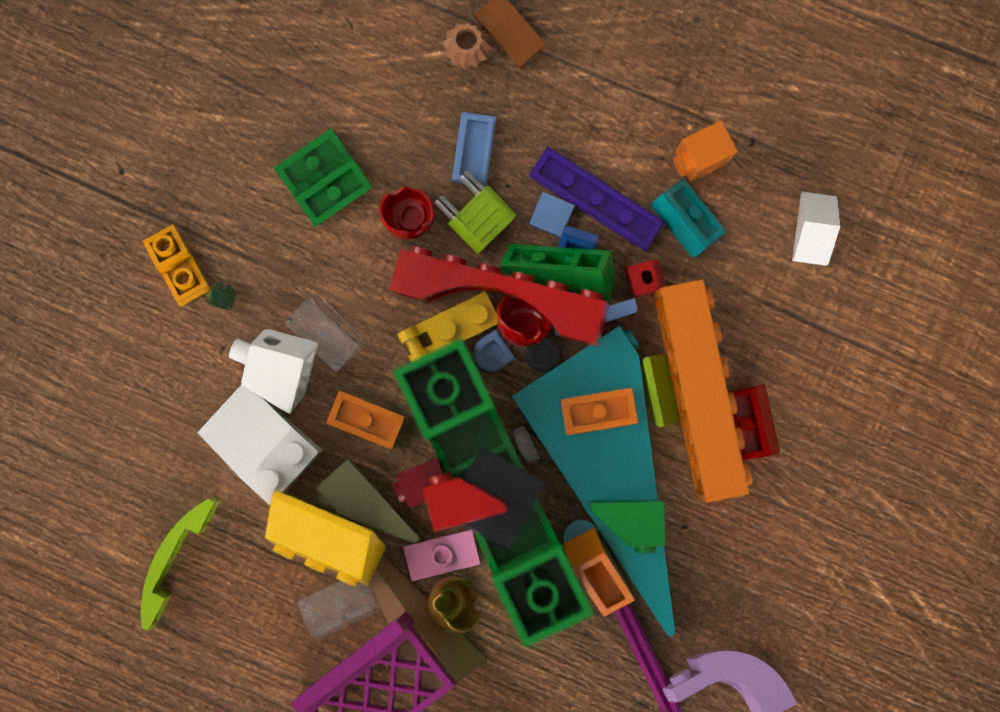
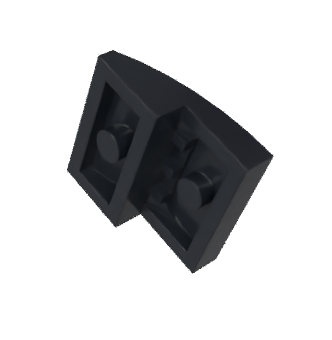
[462,447,545,550]

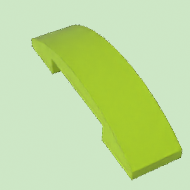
[141,497,221,631]

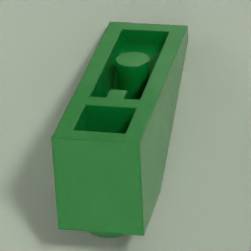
[500,244,616,303]

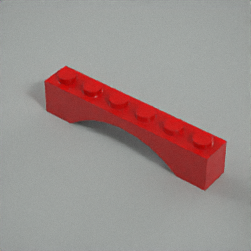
[389,246,610,347]

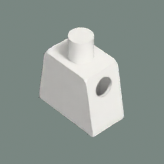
[229,329,318,414]

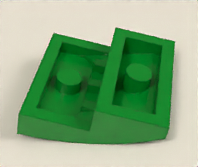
[273,128,373,227]

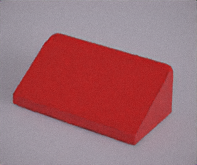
[728,384,780,461]

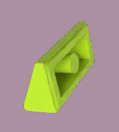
[640,354,679,427]

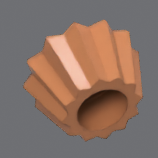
[442,21,492,70]

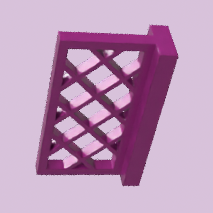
[291,611,457,712]

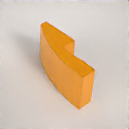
[142,224,212,307]

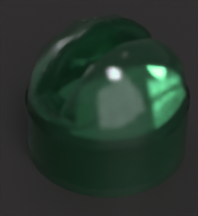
[205,282,236,311]

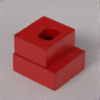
[624,259,666,299]

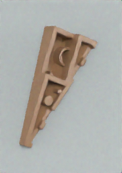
[369,554,487,699]

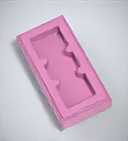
[403,529,480,581]

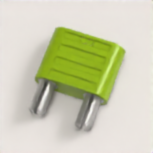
[435,171,517,254]

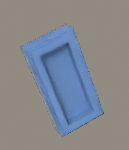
[452,112,496,187]

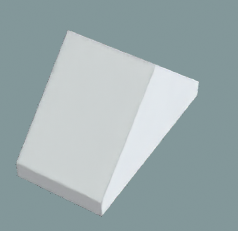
[792,192,840,266]

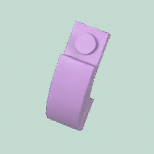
[662,651,797,712]

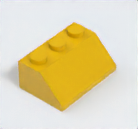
[265,490,386,587]

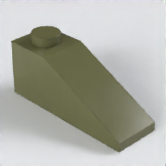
[316,458,421,543]

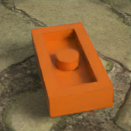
[560,388,638,435]
[326,391,405,450]

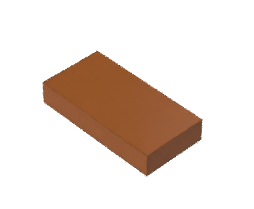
[474,0,546,69]

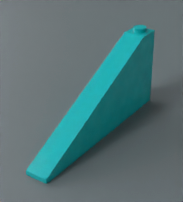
[512,326,675,637]

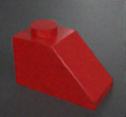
[422,472,508,532]

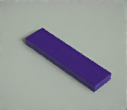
[528,146,665,252]

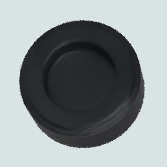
[525,337,560,372]

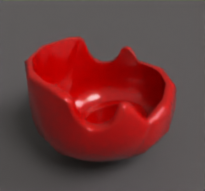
[378,186,435,240]
[497,295,551,346]

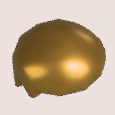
[428,576,481,633]

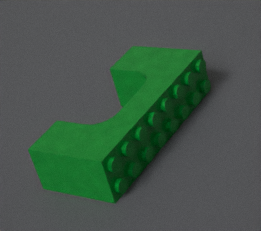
[393,338,594,648]

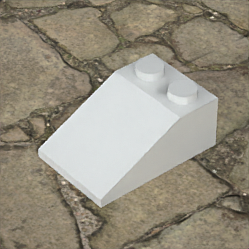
[198,384,324,505]

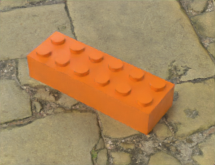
[653,279,753,503]

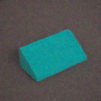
[651,178,727,258]

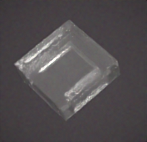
[512,425,540,463]

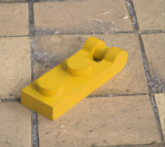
[397,291,497,362]

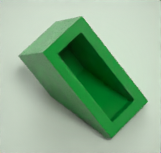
[589,500,665,553]

